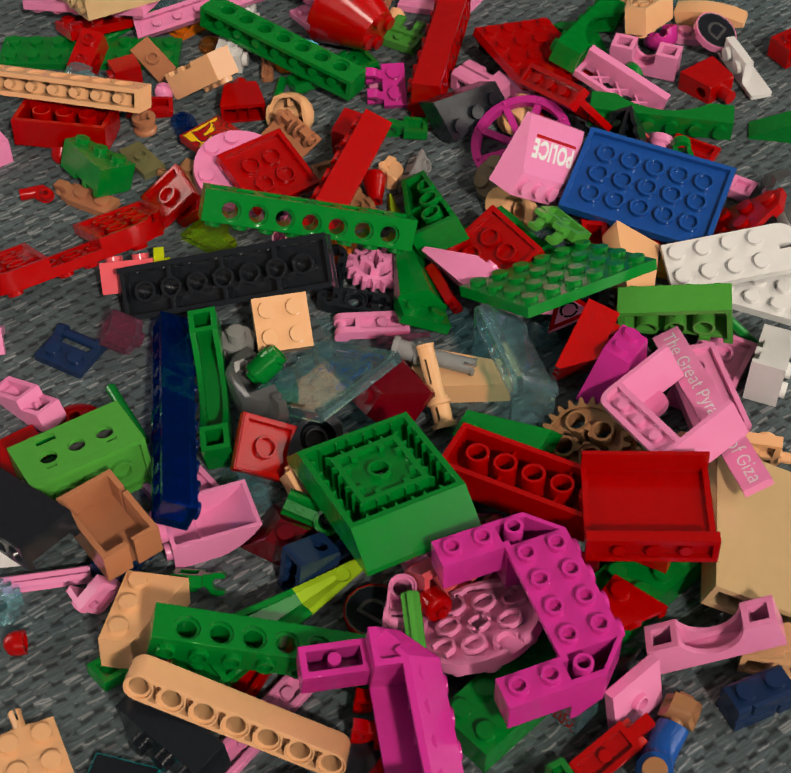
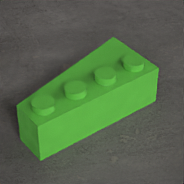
[617,283,733,344]

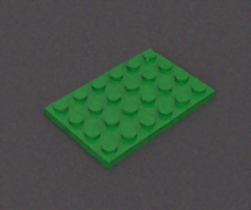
[460,239,657,318]

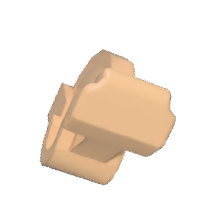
[378,155,404,190]

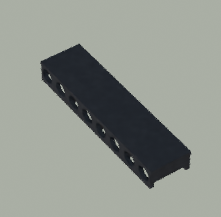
[116,232,339,323]
[0,468,80,572]

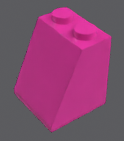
[576,324,648,405]

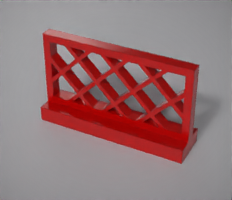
[517,62,613,131]

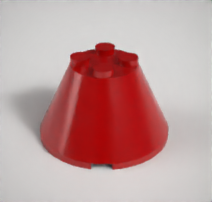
[307,0,395,51]

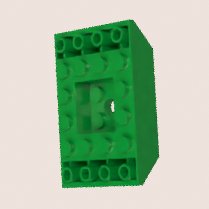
[287,412,481,577]

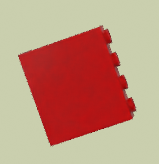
[580,450,721,562]

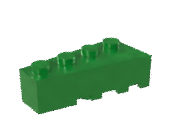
[401,170,470,260]

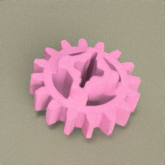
[345,248,394,293]

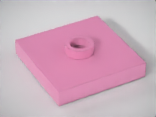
[604,653,663,730]

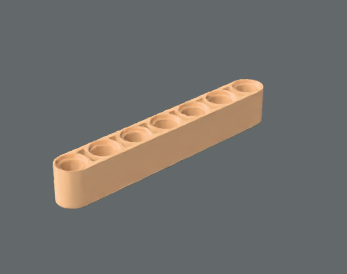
[123,654,351,773]

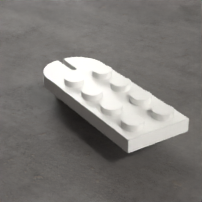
[660,223,791,285]

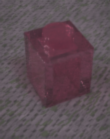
[99,309,145,355]

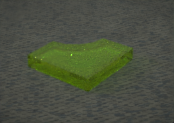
[181,210,237,253]

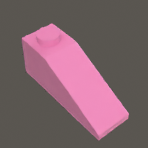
[422,246,499,305]

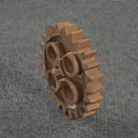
[542,397,634,464]

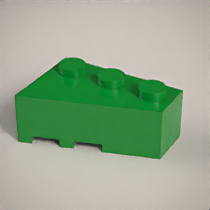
[452,410,563,454]

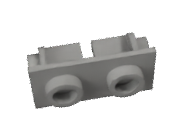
[396,149,432,194]

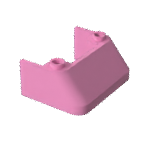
[601,344,749,463]

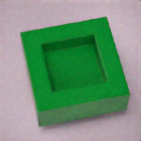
[87,657,129,692]

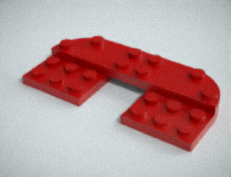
[0,199,165,298]

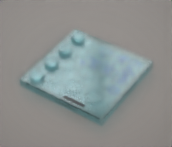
[256,339,402,423]

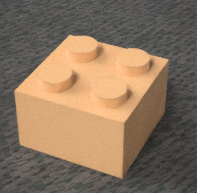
[250,291,314,353]

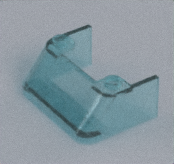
[472,304,559,428]

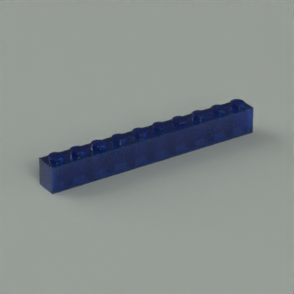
[151,311,201,531]

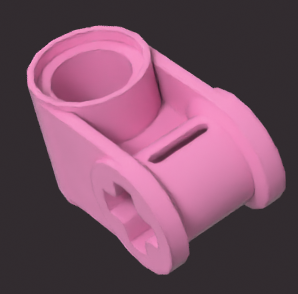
[382,573,417,634]

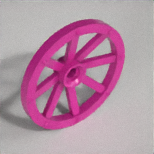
[471,95,571,168]

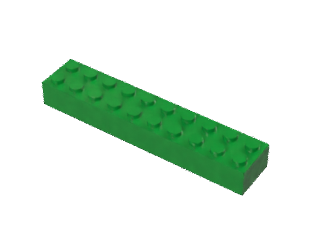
[449,561,701,773]

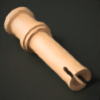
[416,342,458,431]

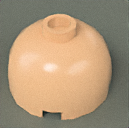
[266,92,314,129]

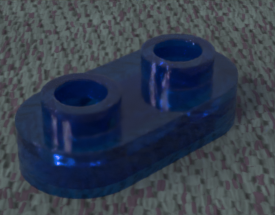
[171,111,198,146]

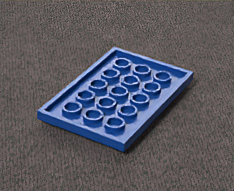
[558,126,737,244]

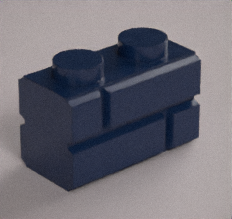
[716,664,791,732]

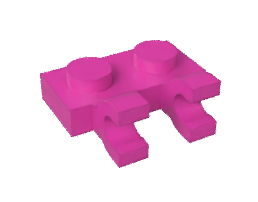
[365,63,407,109]

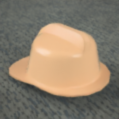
[485,186,538,228]

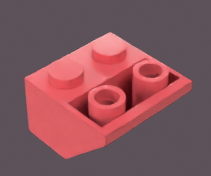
[99,253,154,295]

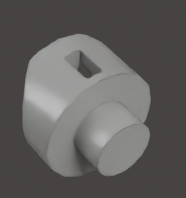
[222,324,257,363]

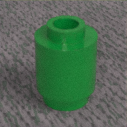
[246,344,287,385]

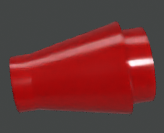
[362,169,387,205]

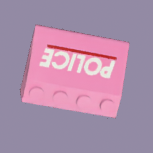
[489,111,584,206]

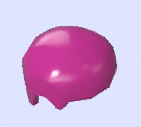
[643,24,678,52]

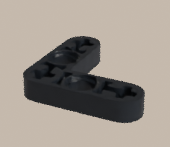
[317,244,394,314]

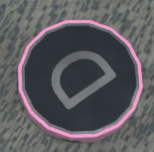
[693,12,737,53]

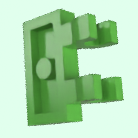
[382,14,426,56]
[527,206,592,245]

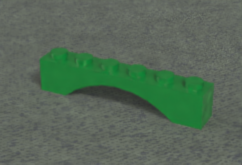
[549,0,626,73]
[588,91,735,140]
[187,306,234,470]

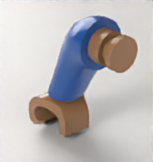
[634,691,702,773]

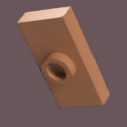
[130,37,177,83]

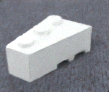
[742,324,791,407]

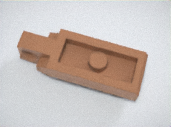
[53,179,121,216]

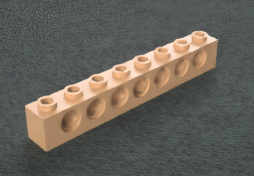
[0,64,151,114]

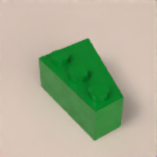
[60,134,135,198]

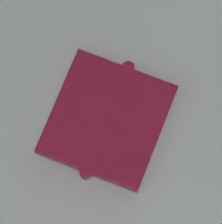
[377,332,431,346]

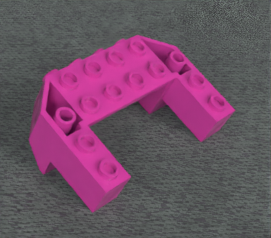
[431,512,625,729]
[296,626,464,773]

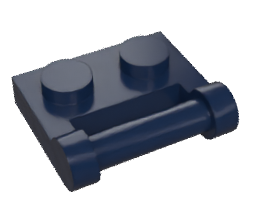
[34,323,108,379]

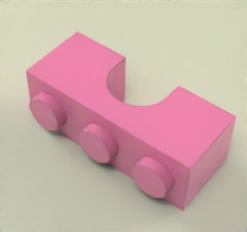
[609,32,683,82]

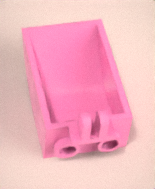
[149,479,262,569]

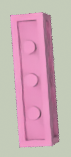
[573,45,671,110]

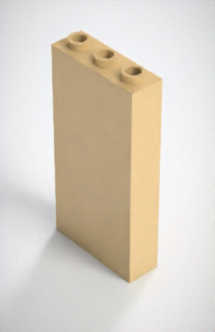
[701,455,791,623]

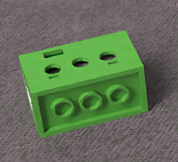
[6,400,157,501]

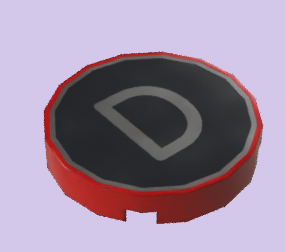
[343,584,400,635]

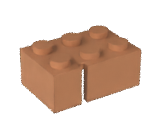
[56,469,163,582]

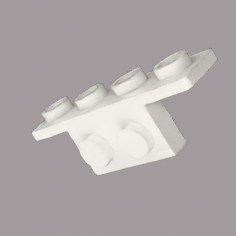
[716,36,772,100]

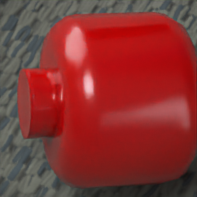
[420,585,452,622]

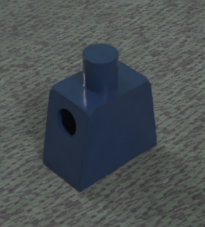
[278,532,350,591]

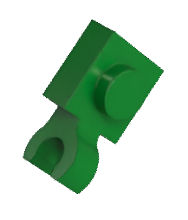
[386,116,428,140]
[170,568,227,596]

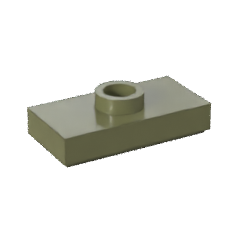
[118,141,165,180]

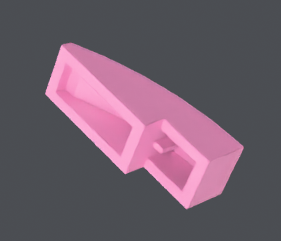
[0,376,67,432]

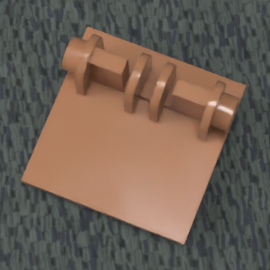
[260,108,322,158]

